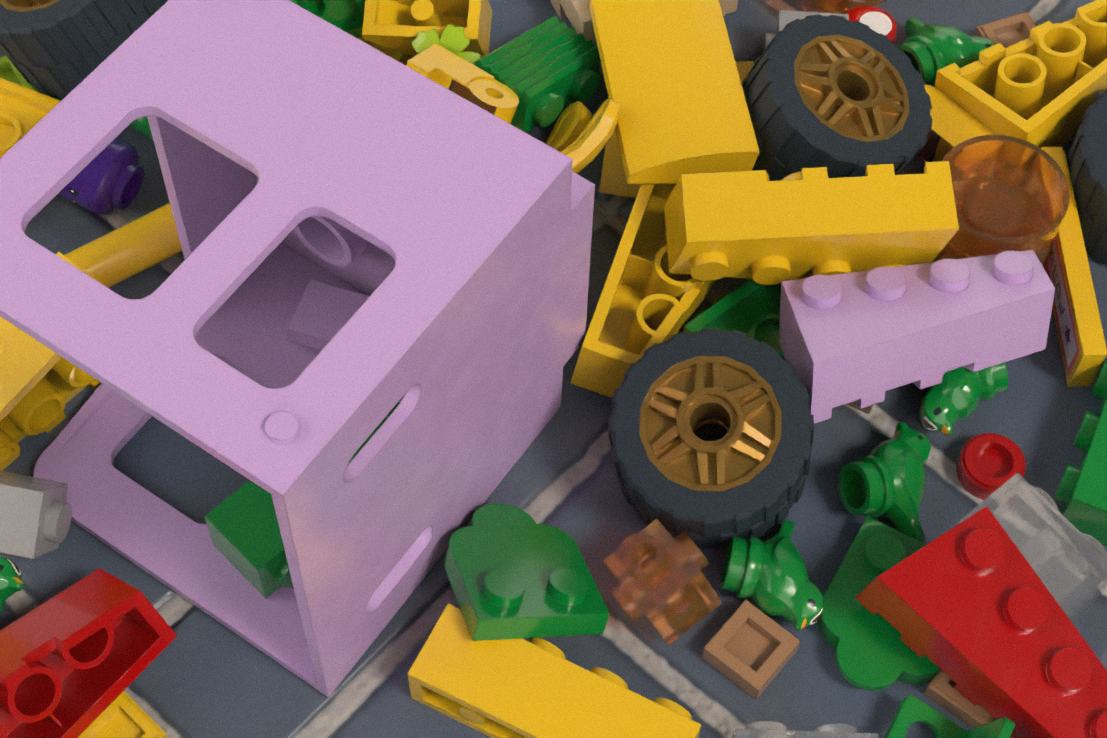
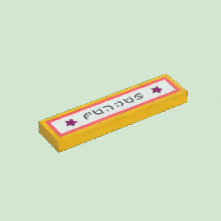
[1027,147,1107,387]

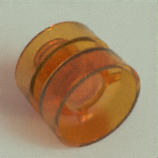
[934,135,1070,266]

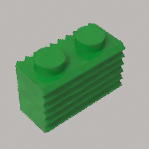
[475,15,601,133]

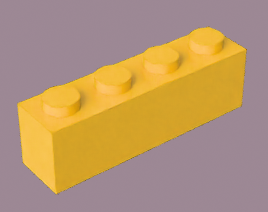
[407,603,702,738]

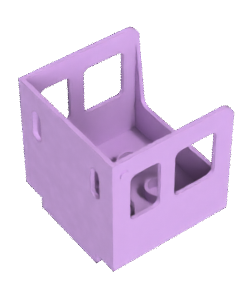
[0,0,595,697]

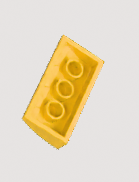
[588,0,760,184]

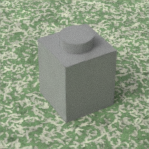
[0,471,72,559]

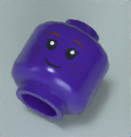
[58,137,144,215]

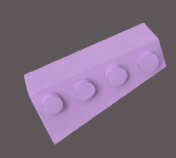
[779,250,1055,424]

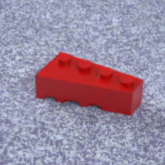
[855,506,1107,738]
[0,568,177,738]

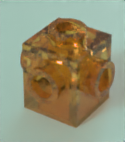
[603,519,722,645]

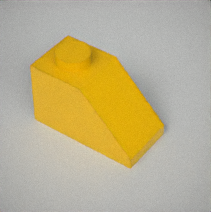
[362,0,492,58]

